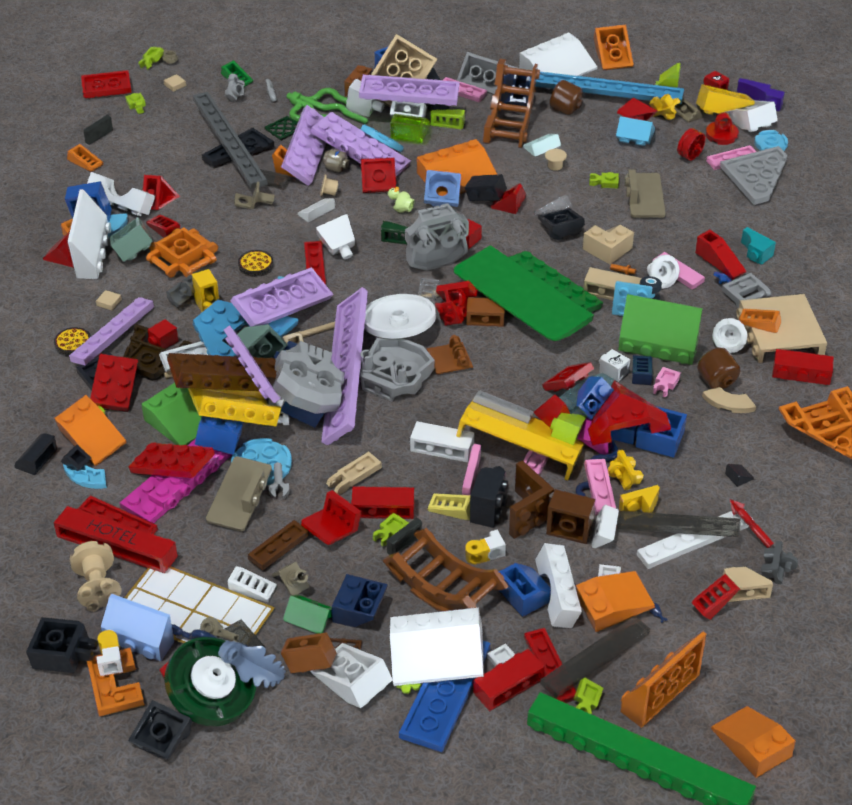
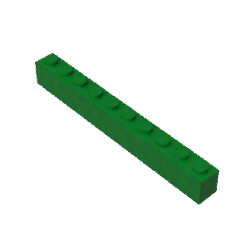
[527,692,756,805]

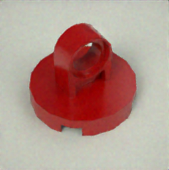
[705,113,739,145]

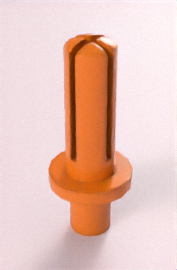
[610,264,637,275]

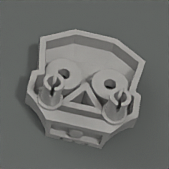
[405,203,469,271]
[359,338,435,402]
[273,341,344,414]

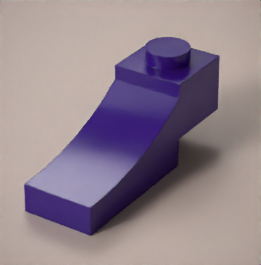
[737,78,785,112]

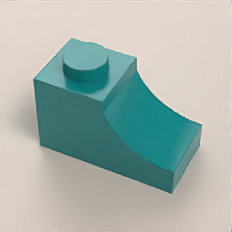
[741,227,776,265]

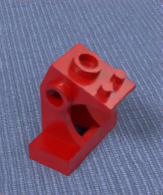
[435,281,477,326]

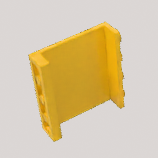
[188,388,281,427]

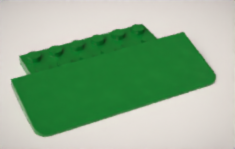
[453,245,603,341]

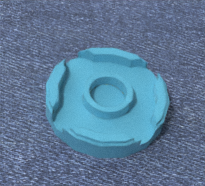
[755,130,788,151]

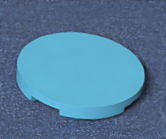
[231,438,292,485]

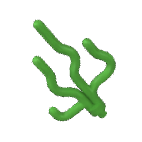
[287,88,368,124]

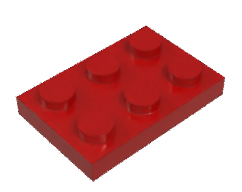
[81,70,132,98]
[90,354,138,412]

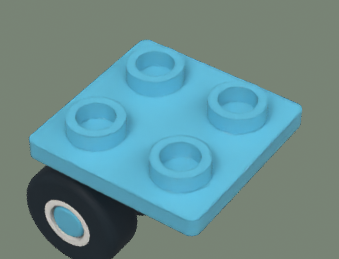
[612,276,662,316]

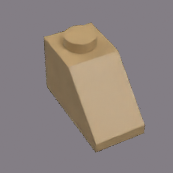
[723,567,773,602]

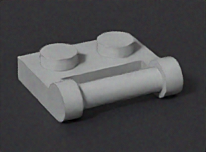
[722,273,771,308]

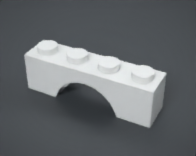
[88,172,155,216]
[535,543,582,628]

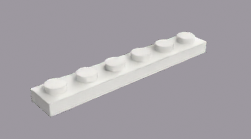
[637,510,753,569]

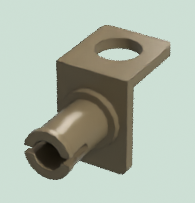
[234,182,274,209]
[271,562,309,595]

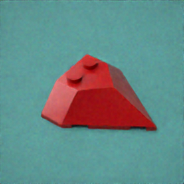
[588,380,671,446]

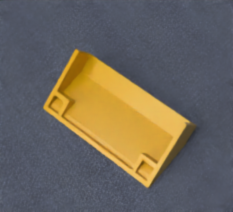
[456,400,585,480]

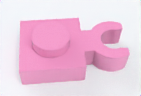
[653,367,681,397]

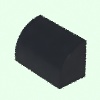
[14,434,57,475]

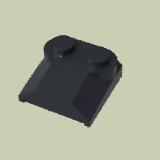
[538,208,585,240]
[128,700,193,761]

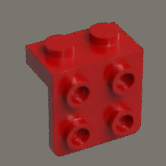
[301,490,362,545]

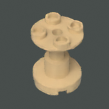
[70,541,121,612]

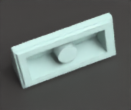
[523,134,561,156]

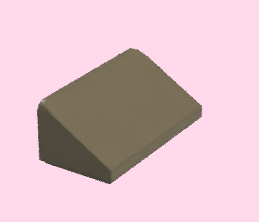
[674,98,703,123]

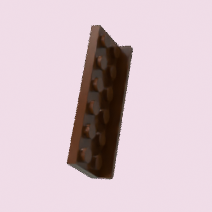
[167,353,277,391]

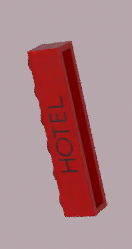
[54,506,178,573]

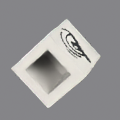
[599,349,630,382]

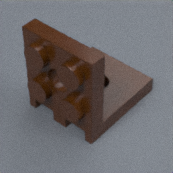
[509,460,554,539]

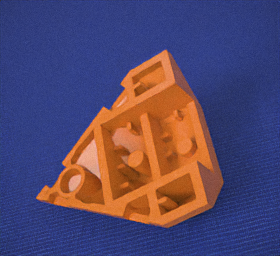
[779,386,852,459]

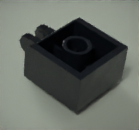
[470,466,508,528]
[26,617,99,673]

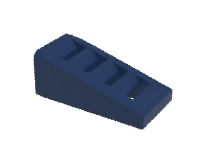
[632,355,652,385]

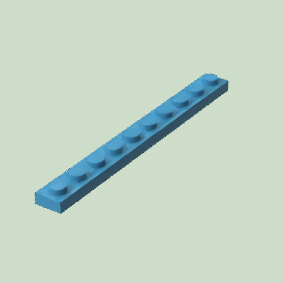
[535,71,684,104]

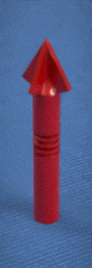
[730,499,774,548]

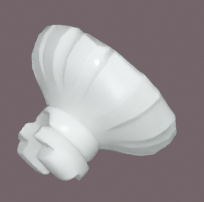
[647,255,680,289]
[712,318,748,353]

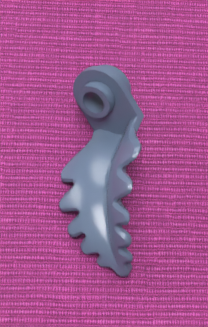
[218,640,286,688]

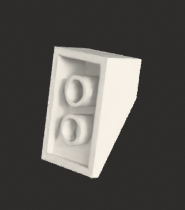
[722,100,778,132]
[311,643,393,708]

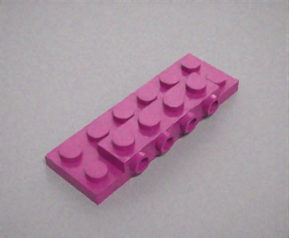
[120,440,232,523]

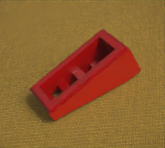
[146,215,180,238]
[691,574,740,620]

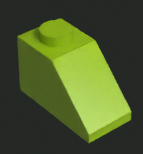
[656,63,681,88]
[550,413,586,445]

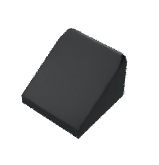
[61,444,92,471]
[725,464,754,487]

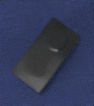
[464,174,507,201]

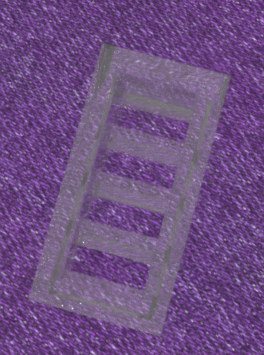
[533,195,573,216]
[418,277,440,306]

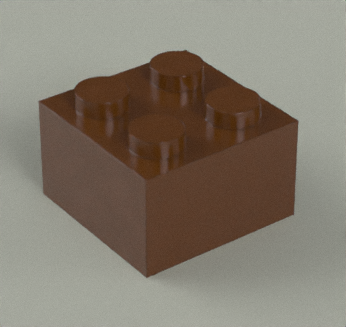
[546,489,596,544]

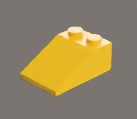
[696,84,755,114]

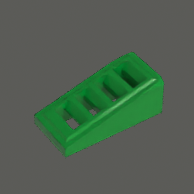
[221,60,253,87]

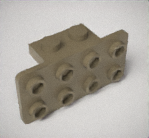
[625,170,665,218]
[206,456,272,532]

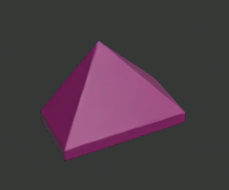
[577,418,609,455]

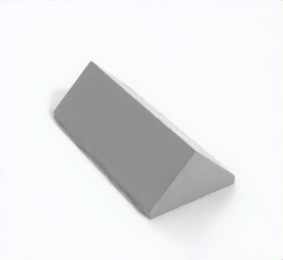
[457,52,521,94]

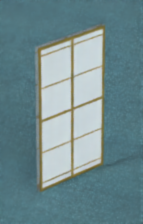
[124,566,275,646]

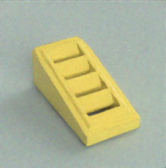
[427,494,470,520]

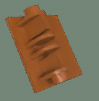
[426,335,473,374]

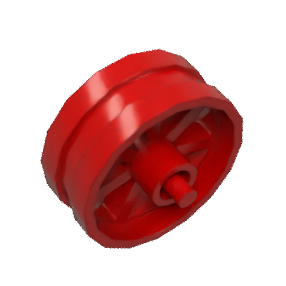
[677,128,706,161]

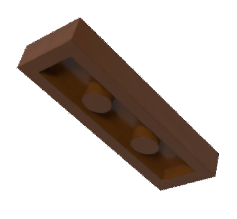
[248,520,309,571]

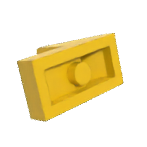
[619,485,660,520]

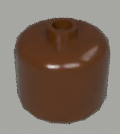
[549,80,583,115]
[697,347,741,389]

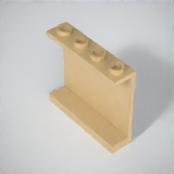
[736,294,827,363]

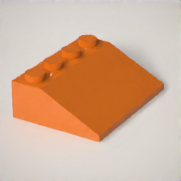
[417,139,497,196]
[621,631,707,728]

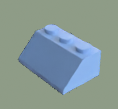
[101,594,174,661]

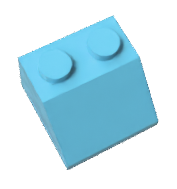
[616,116,655,146]

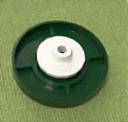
[164,637,256,726]

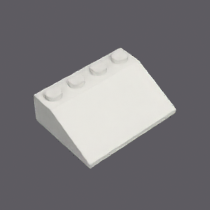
[519,33,597,90]
[68,190,111,279]
[390,608,484,686]

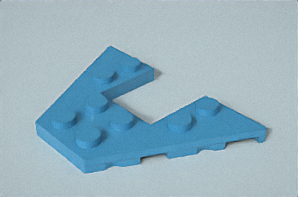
[193,300,298,357]

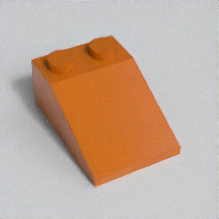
[594,25,634,70]
[54,395,127,466]
[576,571,655,632]
[711,706,796,778]

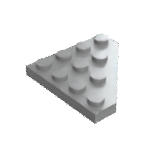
[720,146,787,205]

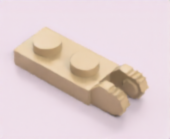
[326,452,382,495]

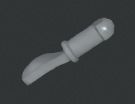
[265,79,277,102]

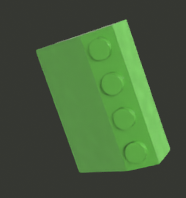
[618,294,703,365]
[141,383,202,445]

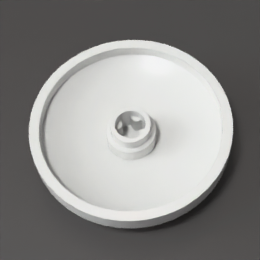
[364,294,436,339]

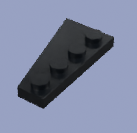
[202,128,275,167]

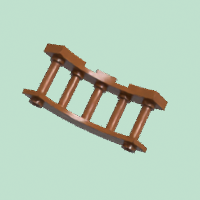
[483,59,540,148]
[382,528,509,612]

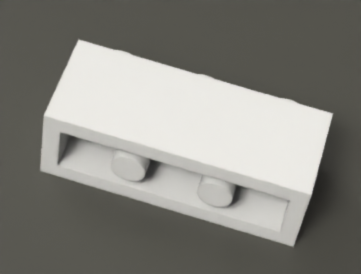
[410,421,474,462]

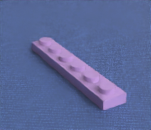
[69,297,154,366]
[224,325,280,403]

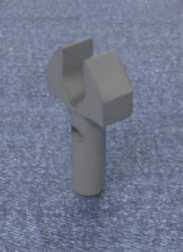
[269,462,290,500]

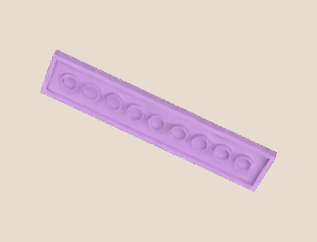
[321,287,368,445]

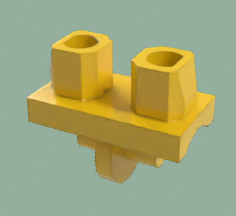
[649,94,681,120]
[607,450,644,490]

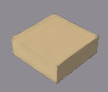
[164,74,186,91]
[96,290,122,310]

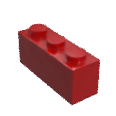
[772,349,834,385]
[351,486,414,519]
[473,649,545,711]

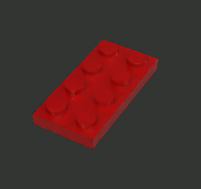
[128,442,215,479]

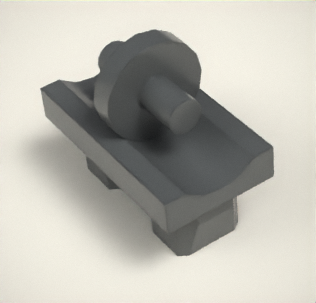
[166,274,194,307]
[761,541,798,584]

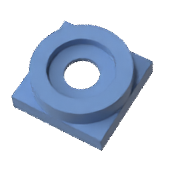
[424,170,461,207]

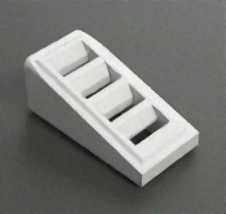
[228,566,277,602]

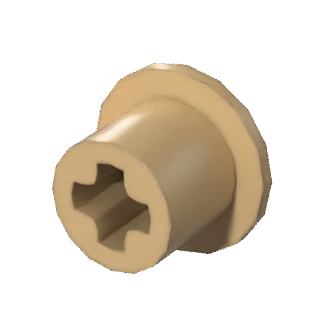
[545,149,567,170]
[320,174,338,196]

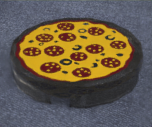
[238,250,274,277]
[54,327,91,357]

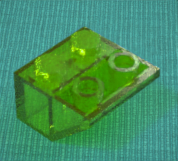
[390,113,430,143]

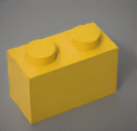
[192,269,219,312]

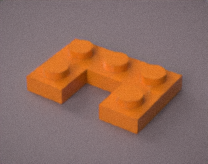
[87,647,144,717]

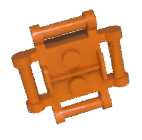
[146,227,218,278]

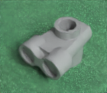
[225,74,245,102]

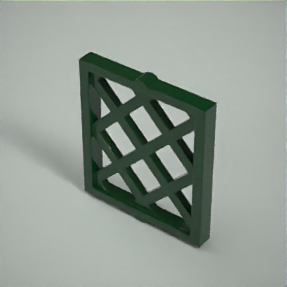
[264,116,298,141]

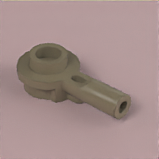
[158,46,178,64]
[200,617,239,642]

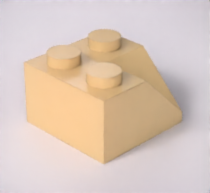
[583,225,634,265]

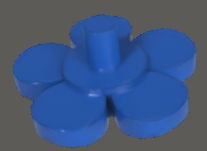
[713,271,732,284]

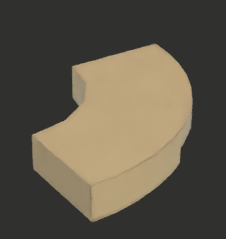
[702,387,756,413]

